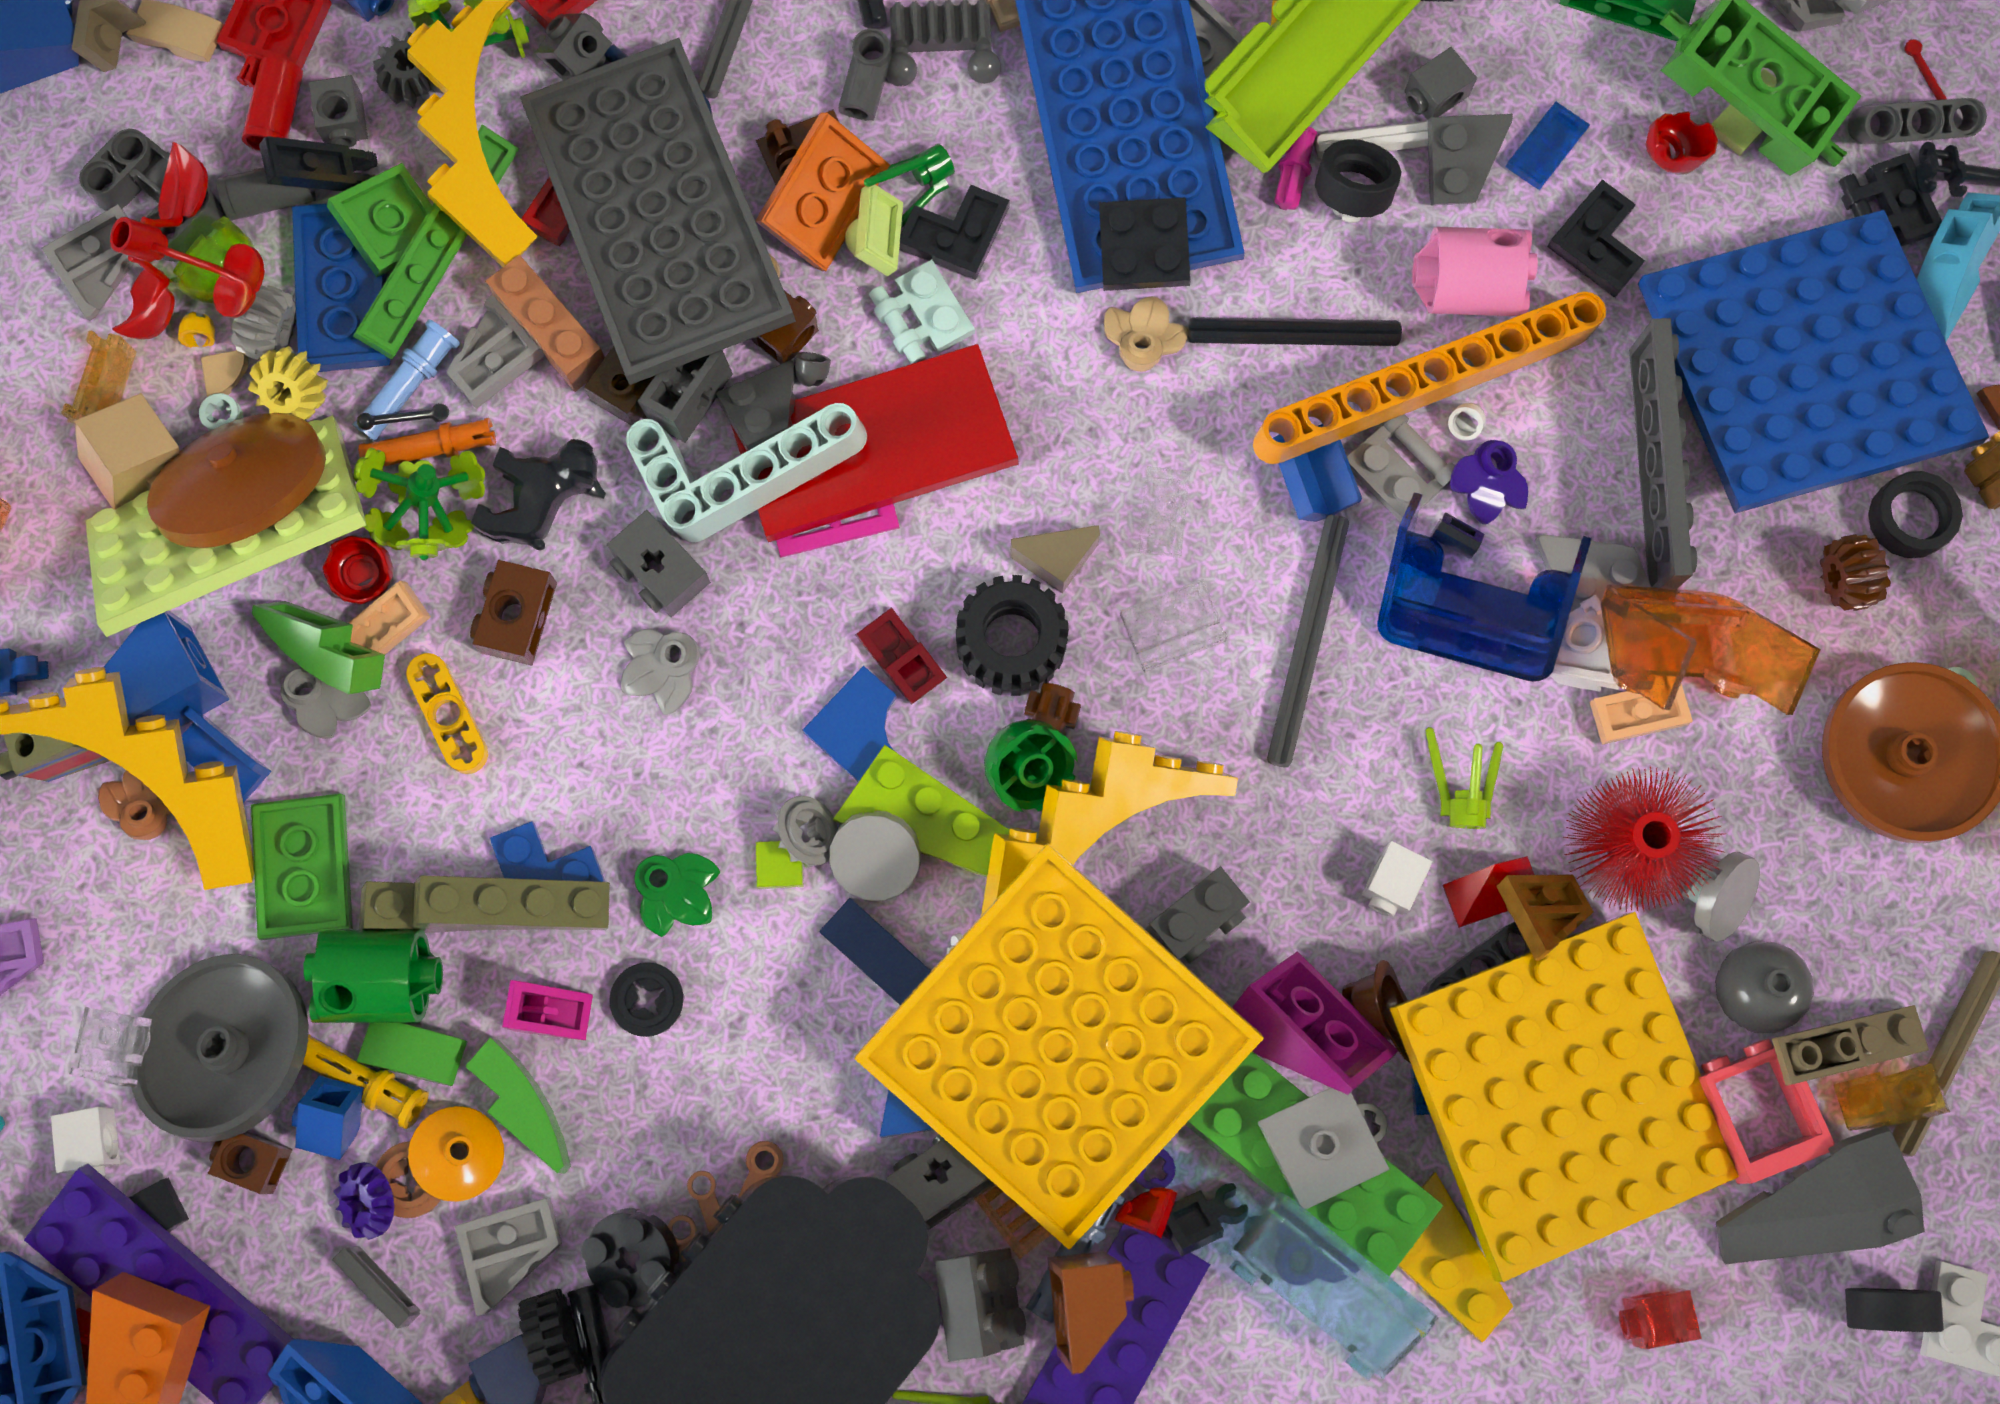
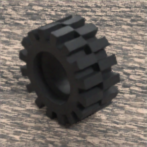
[518,1288,584,1386]

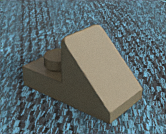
[72,0,146,72]

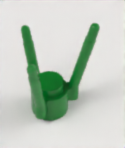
[864,143,955,228]

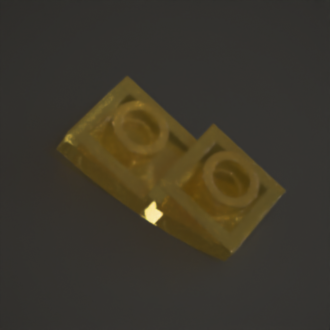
[1834,1063,1950,1131]

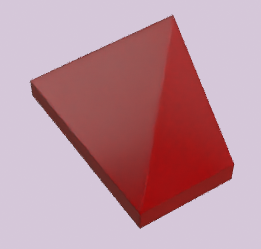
[1442,856,1535,928]

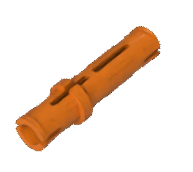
[358,418,496,467]

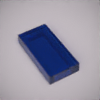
[1506,101,1590,190]

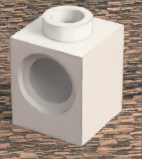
[1361,841,1433,917]
[51,1107,120,1176]

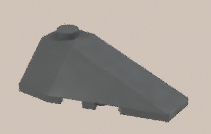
[1716,1125,1925,1264]

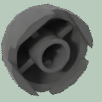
[1715,942,1814,1033]

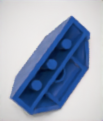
[0,1251,87,1404]
[268,1339,423,1404]

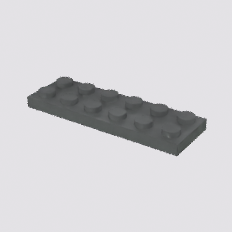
[1629,318,1697,598]

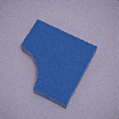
[802,665,897,782]

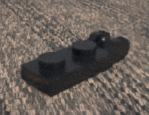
[259,136,378,191]

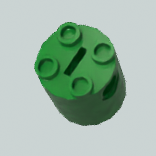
[303,929,443,1023]

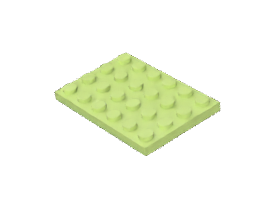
[85,415,367,637]

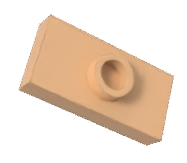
[348,581,431,654]

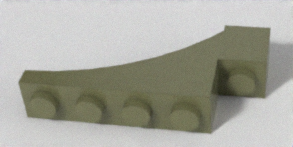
[359,875,610,933]

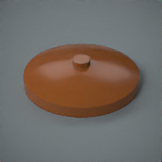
[147,413,326,548]
[1822,662,2000,843]

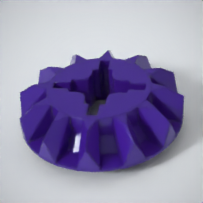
[333,1162,394,1240]

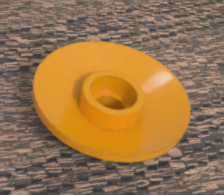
[408,1106,504,1202]

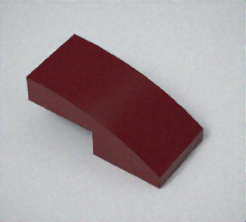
[855,607,947,705]

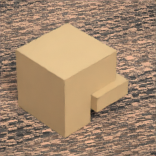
[74,393,180,509]

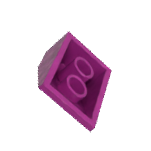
[1232,951,1398,1095]

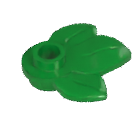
[634,853,720,937]

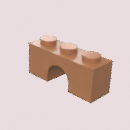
[485,254,605,392]

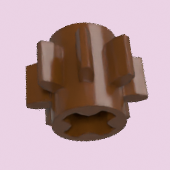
[1024,683,1081,733]

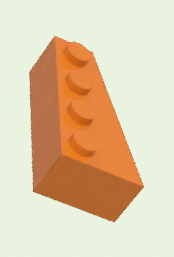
[86,1272,210,1404]

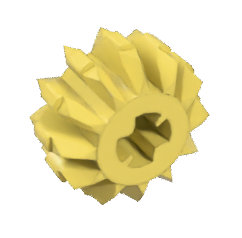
[248,346,328,420]

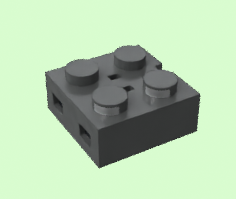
[935,1248,1026,1361]

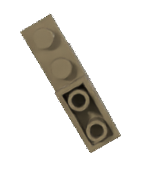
[1772,1005,1929,1086]

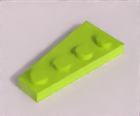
[833,745,1009,877]

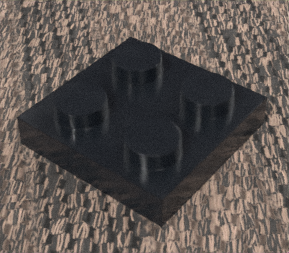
[1099,197,1190,291]

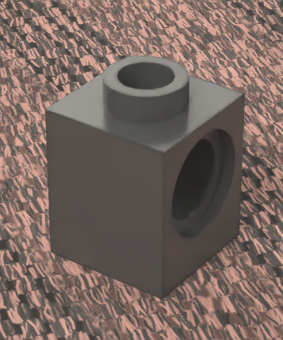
[1404,46,1477,120]
[309,75,368,148]

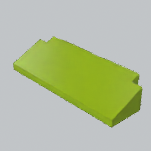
[1204,0,1421,173]

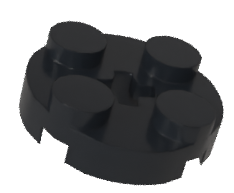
[581,1208,679,1308]

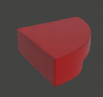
[1114,1188,1178,1238]

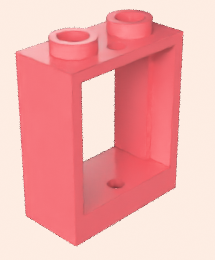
[1698,1038,1835,1184]

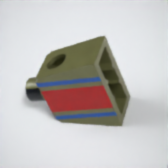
[0,732,111,782]

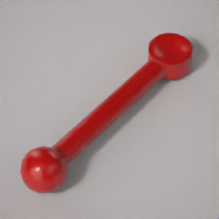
[1904,39,1947,100]

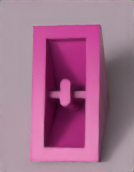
[502,980,593,1041]

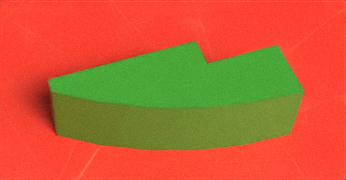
[252,601,385,694]
[465,1037,571,1174]

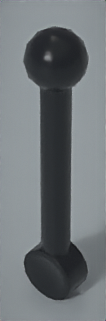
[357,403,449,430]

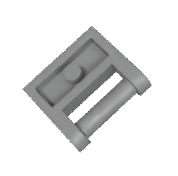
[1347,414,1455,525]

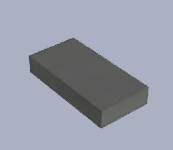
[332,1246,420,1329]

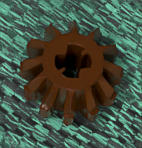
[1820,534,1891,611]

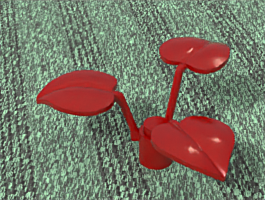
[110,142,265,340]

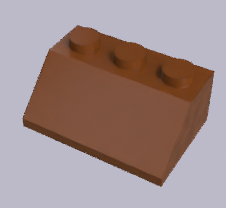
[1047,1251,1134,1374]

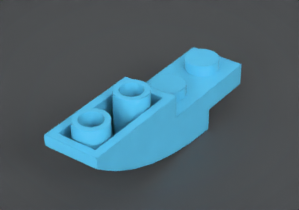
[1917,192,2000,342]

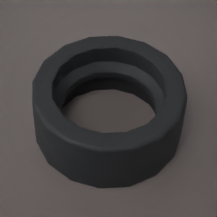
[1315,139,1402,217]
[1868,471,1963,559]
[1845,1288,1944,1332]

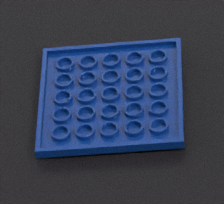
[1638,210,1990,514]

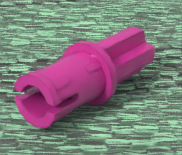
[1274,127,1317,210]

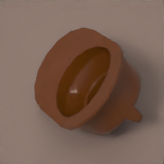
[1342,960,1411,1064]

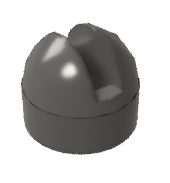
[795,352,831,387]

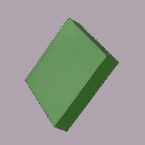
[327,163,432,277]

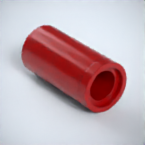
[242,57,303,151]

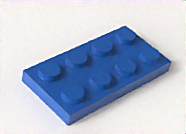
[292,203,390,372]

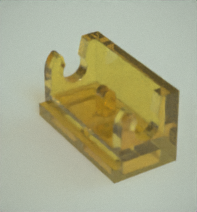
[61,330,137,424]

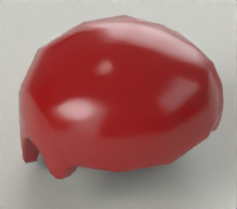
[1646,111,1718,175]
[323,535,394,604]

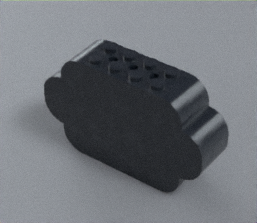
[601,1176,940,1404]

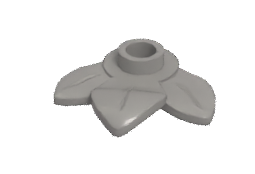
[621,629,700,715]
[280,668,371,739]

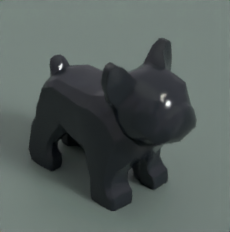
[471,439,606,551]

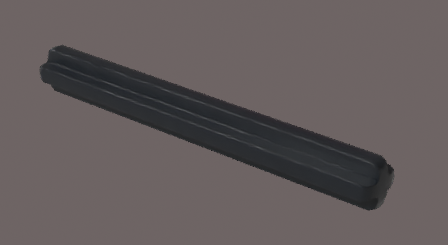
[1188,317,1402,346]

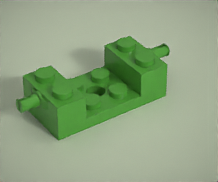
[1659,0,1861,176]

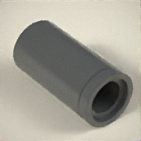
[216,167,316,221]

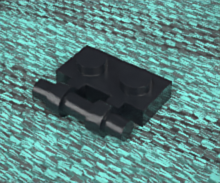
[1838,153,1942,247]

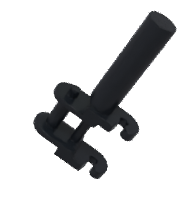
[1916,142,2000,197]

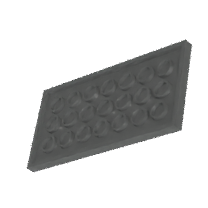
[520,38,796,385]

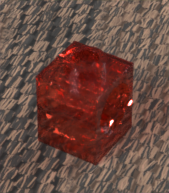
[1619,1288,1702,1349]

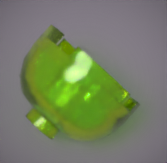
[169,216,255,304]

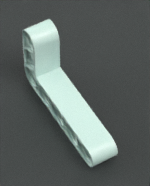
[626,403,867,542]

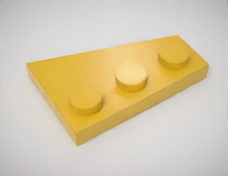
[1398,1172,1513,1342]

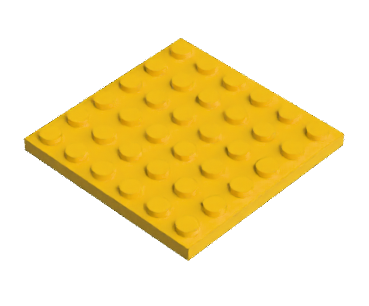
[854,843,1264,1250]
[1389,912,1739,1282]

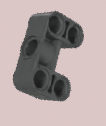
[79,128,224,262]

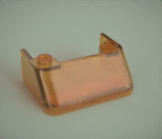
[1600,584,1821,715]

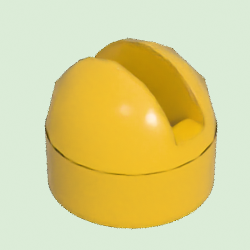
[178,312,215,348]

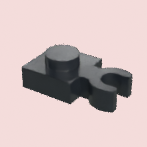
[1165,1183,1249,1257]

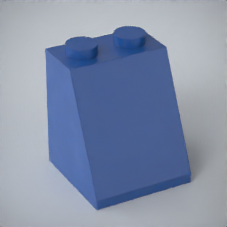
[0,0,79,94]
[104,611,230,727]

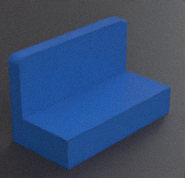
[1273,424,1362,522]
[182,707,272,803]

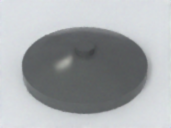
[129,954,309,1142]

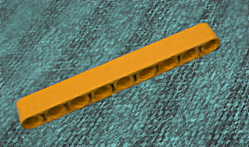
[1253,291,1606,464]

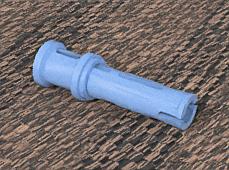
[352,319,460,442]

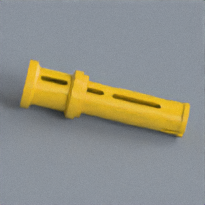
[303,1034,429,1129]

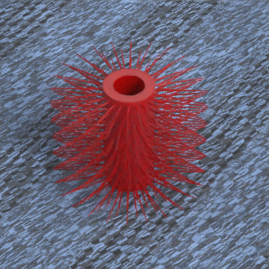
[1563,766,1725,912]

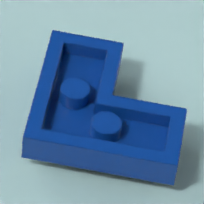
[489,821,605,882]

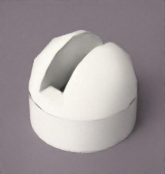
[1448,403,1486,441]

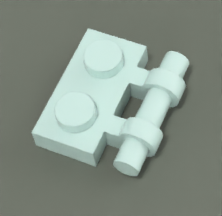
[869,259,975,364]

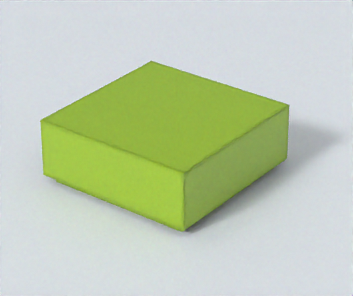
[756,841,804,889]

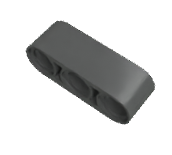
[1847,98,1987,144]

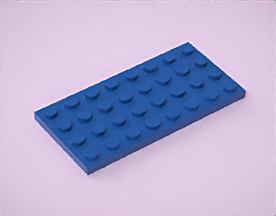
[1015,0,1245,293]

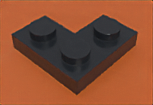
[1547,179,1645,298]
[899,185,1010,280]

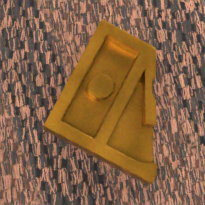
[1496,874,1594,961]

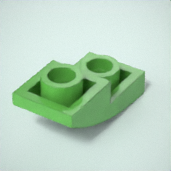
[357,1023,467,1087]

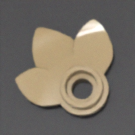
[1104,296,1188,372]

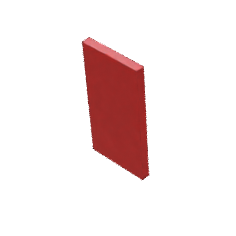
[730,344,1019,543]

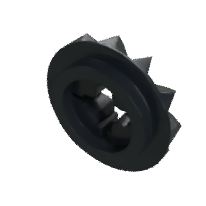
[609,962,685,1037]

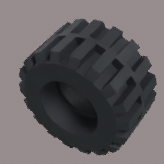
[956,575,1069,696]

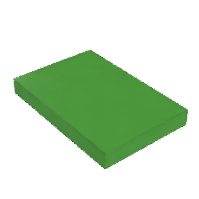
[251,794,353,940]

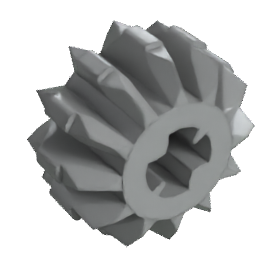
[231,285,296,360]

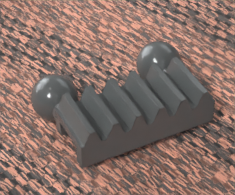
[886,0,1001,86]

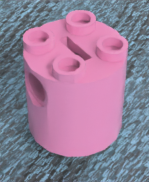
[1412,227,1538,316]

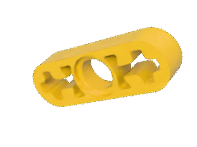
[406,653,488,774]

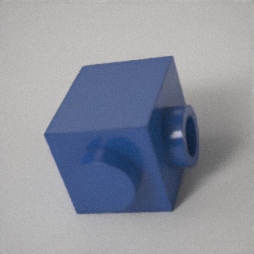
[292,1076,364,1160]

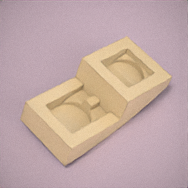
[126,0,224,62]

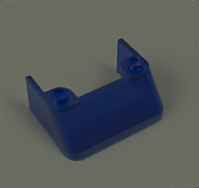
[1377,492,1592,682]

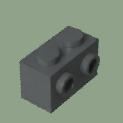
[1146,866,1250,964]

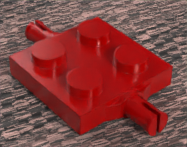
[216,0,332,88]

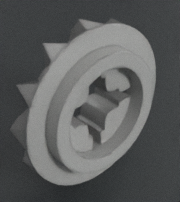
[772,796,838,868]

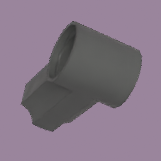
[838,28,891,121]

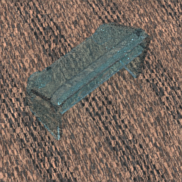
[1220,1192,1439,1381]

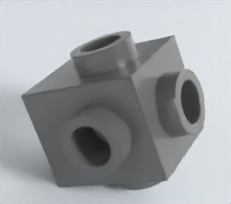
[535,13,612,80]

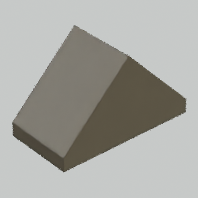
[1010,525,1100,593]

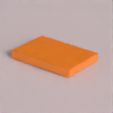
[755,112,890,271]

